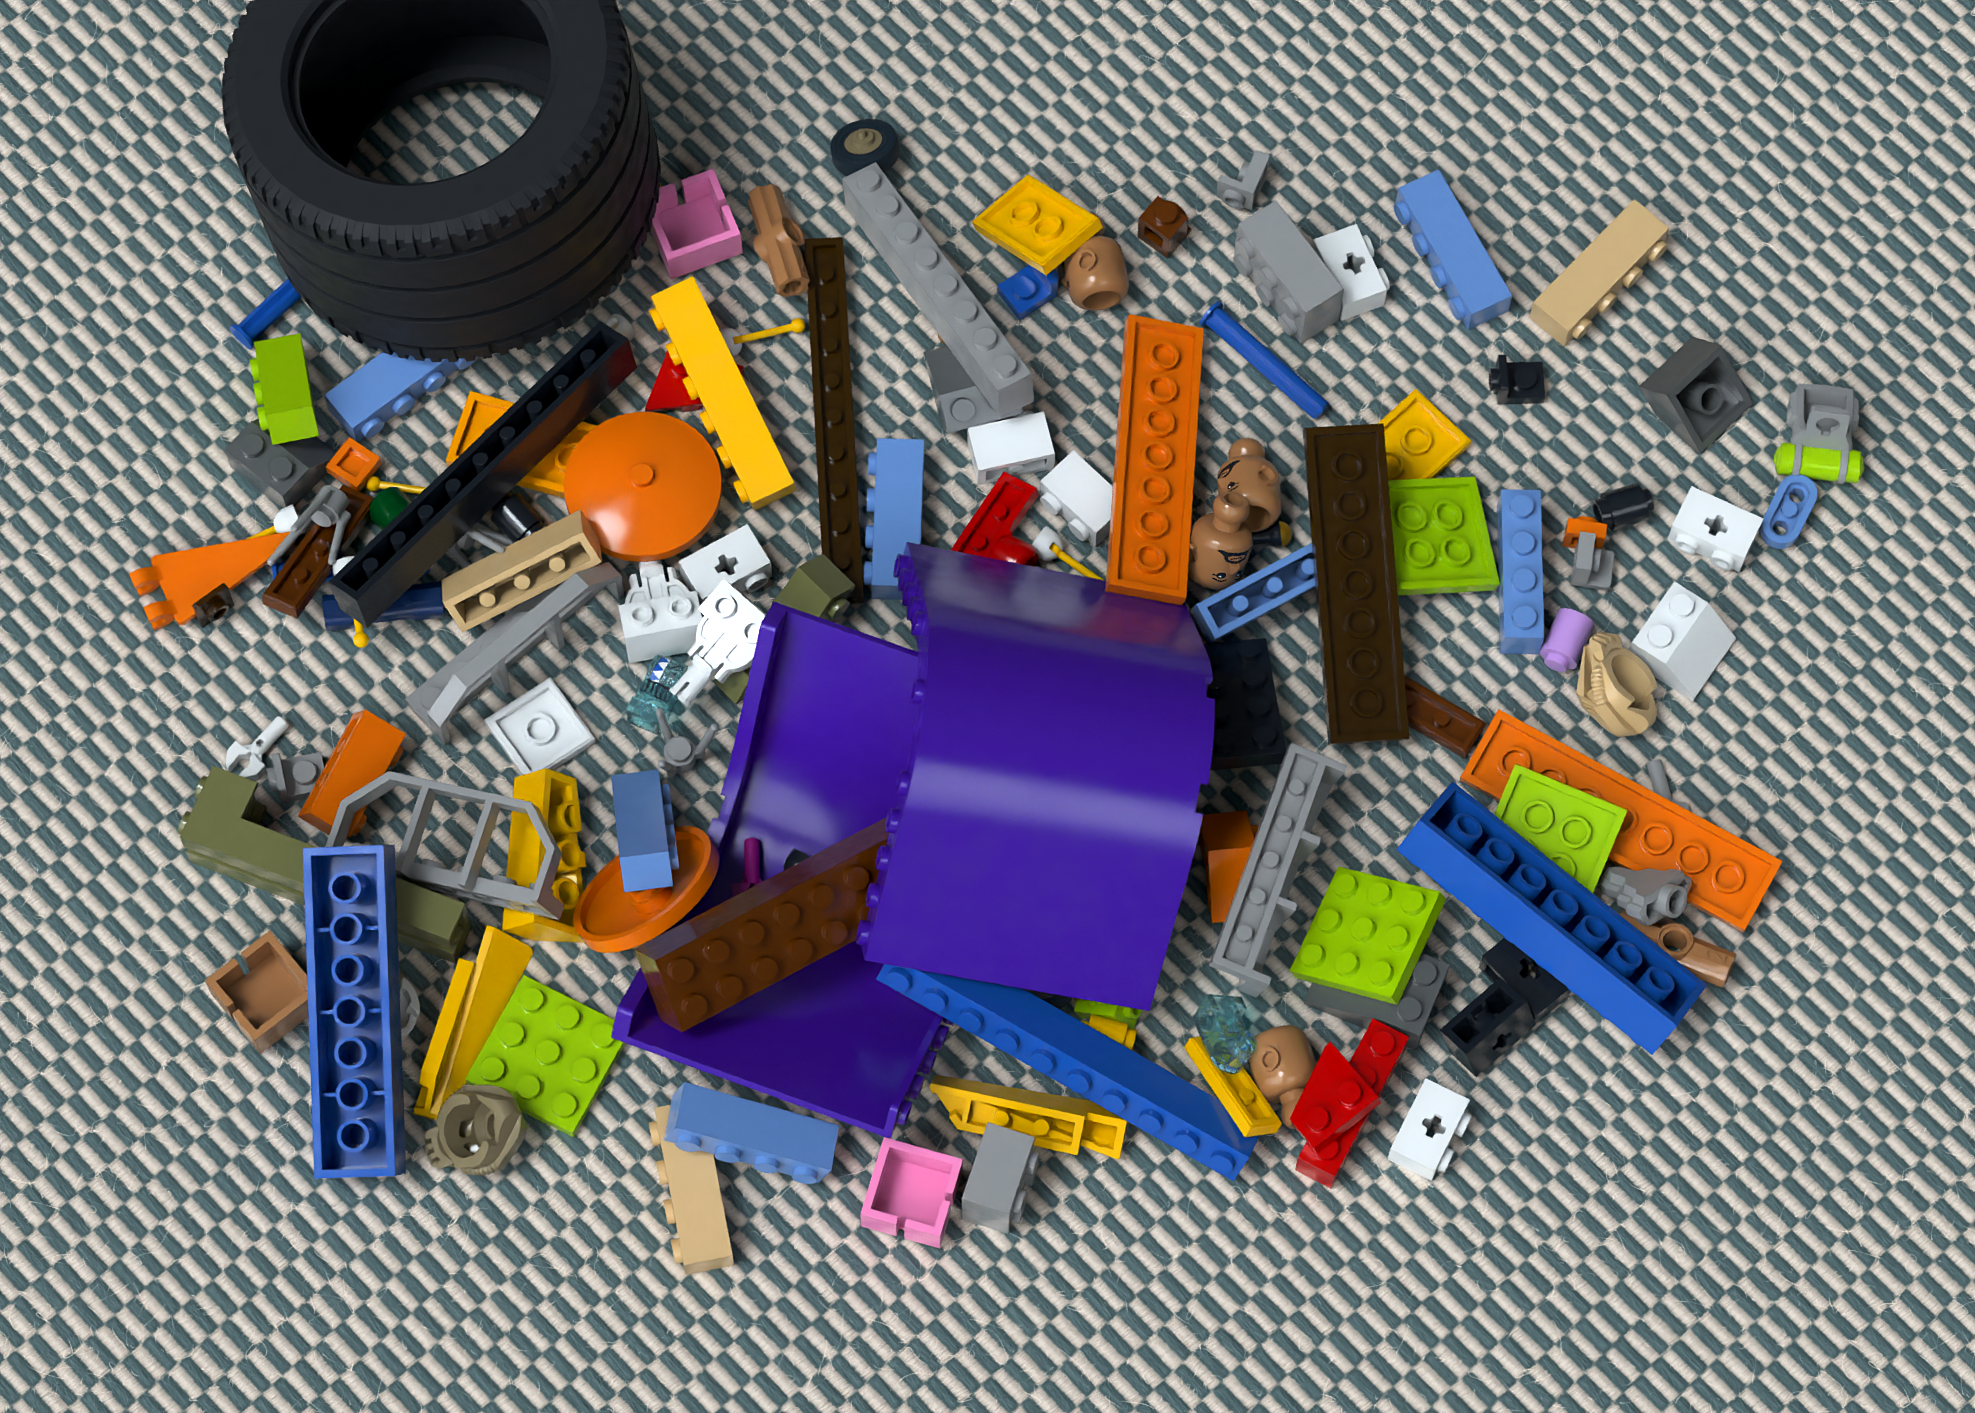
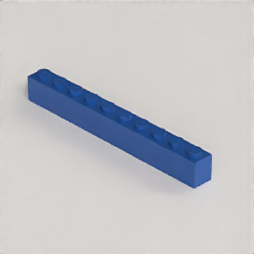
[876,964,1260,1181]

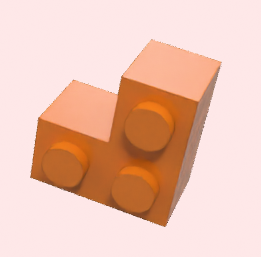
[1200,811,1258,923]

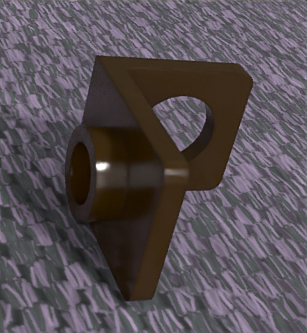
[192,583,234,628]

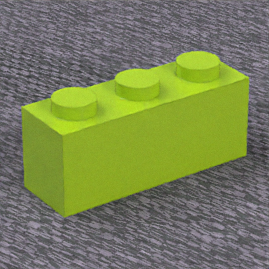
[249,333,319,445]

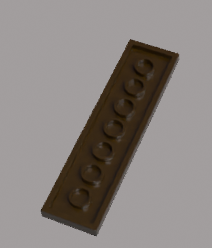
[1303,423,1410,745]

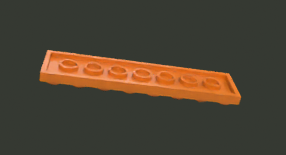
[1105,314,1204,605]
[1460,709,1783,933]

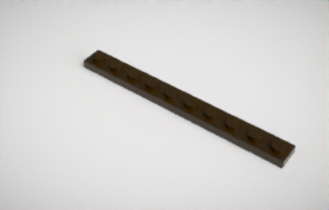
[805,237,864,604]

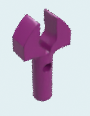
[731,837,763,898]

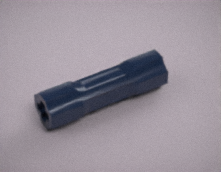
[322,581,445,631]

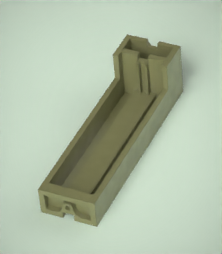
[178,765,472,964]

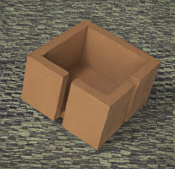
[205,930,309,1054]

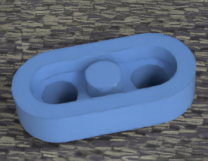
[1760,475,1818,549]

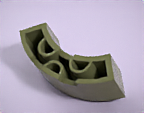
[711,554,856,704]

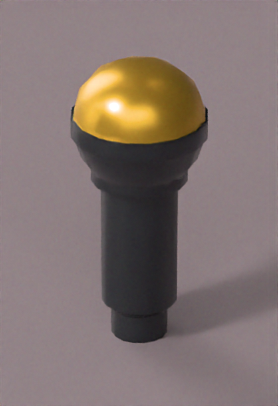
[1252,520,1292,548]

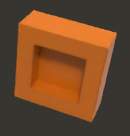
[325,437,382,492]
[1562,516,1607,550]

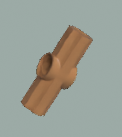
[748,184,810,298]
[1620,910,1737,988]

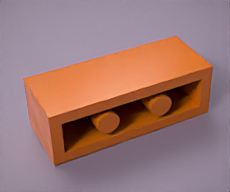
[297,709,406,838]

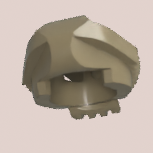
[424,1085,528,1176]

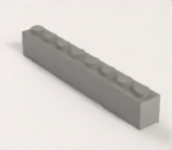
[842,162,1034,418]

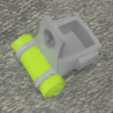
[1773,384,1865,484]

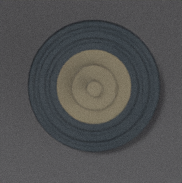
[830,119,900,176]

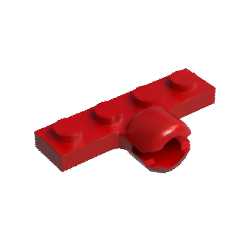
[951,472,1039,567]

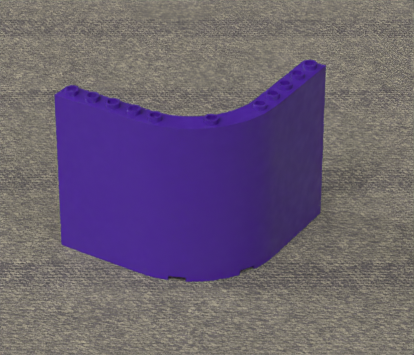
[856,542,1215,1011]
[611,602,954,1139]

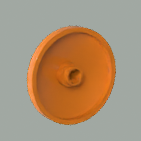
[564,412,722,562]
[573,826,720,953]

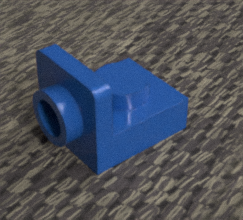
[997,264,1059,321]

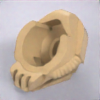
[1576,631,1657,737]

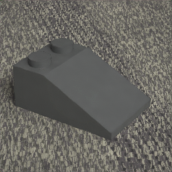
[1304,953,1450,1050]

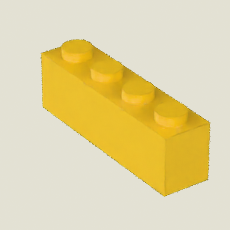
[502,768,586,943]

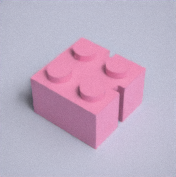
[651,169,743,279]
[860,1137,963,1249]

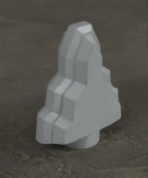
[1597,867,1692,926]

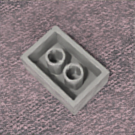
[1233,201,1344,344]

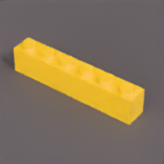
[649,276,796,511]

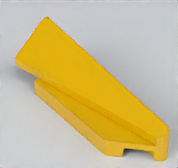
[413,925,533,1120]
[930,1075,1129,1159]

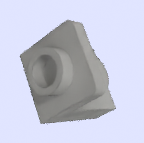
[1217,150,1270,210]
[1570,531,1614,590]
[266,752,325,803]

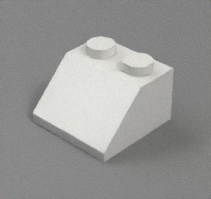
[1629,581,1736,701]

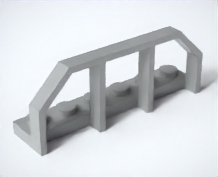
[405,562,624,745]
[1209,743,1347,998]
[325,771,564,920]

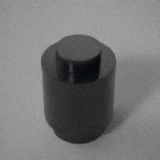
[1592,483,1654,531]
[491,493,546,543]

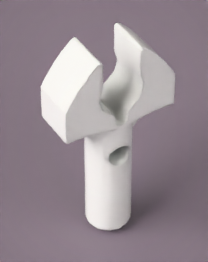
[226,716,289,781]

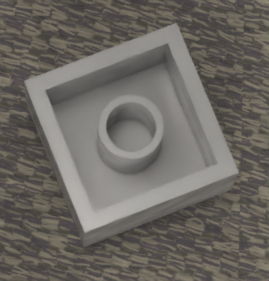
[961,1122,1040,1234]

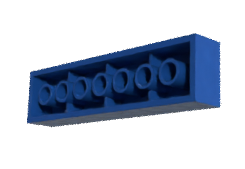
[1396,781,1707,1055]
[303,845,406,1179]

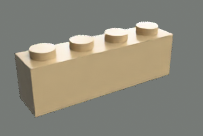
[1529,199,1669,347]
[442,509,602,633]
[649,1105,734,1275]

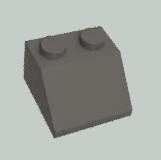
[1639,336,1753,453]
[923,346,1023,433]
[225,419,336,509]

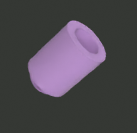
[1540,608,1595,672]

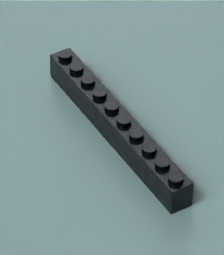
[329,321,637,628]

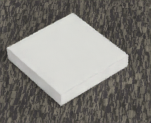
[484,677,596,775]

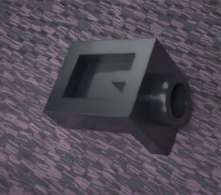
[1489,355,1545,405]

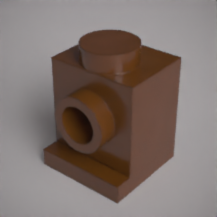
[1137,196,1191,259]

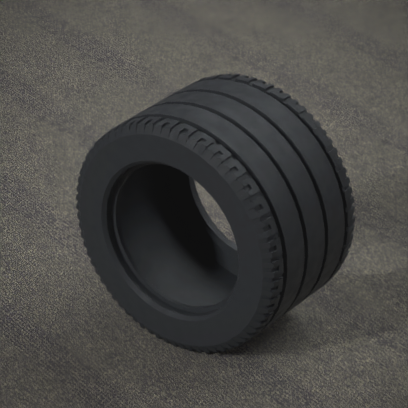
[221,0,661,362]

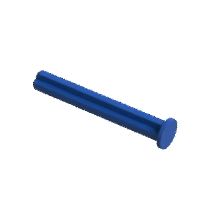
[229,279,301,350]
[1199,301,1329,419]

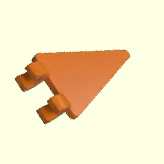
[129,532,296,630]

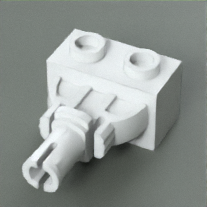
[618,560,702,663]
[669,579,766,707]

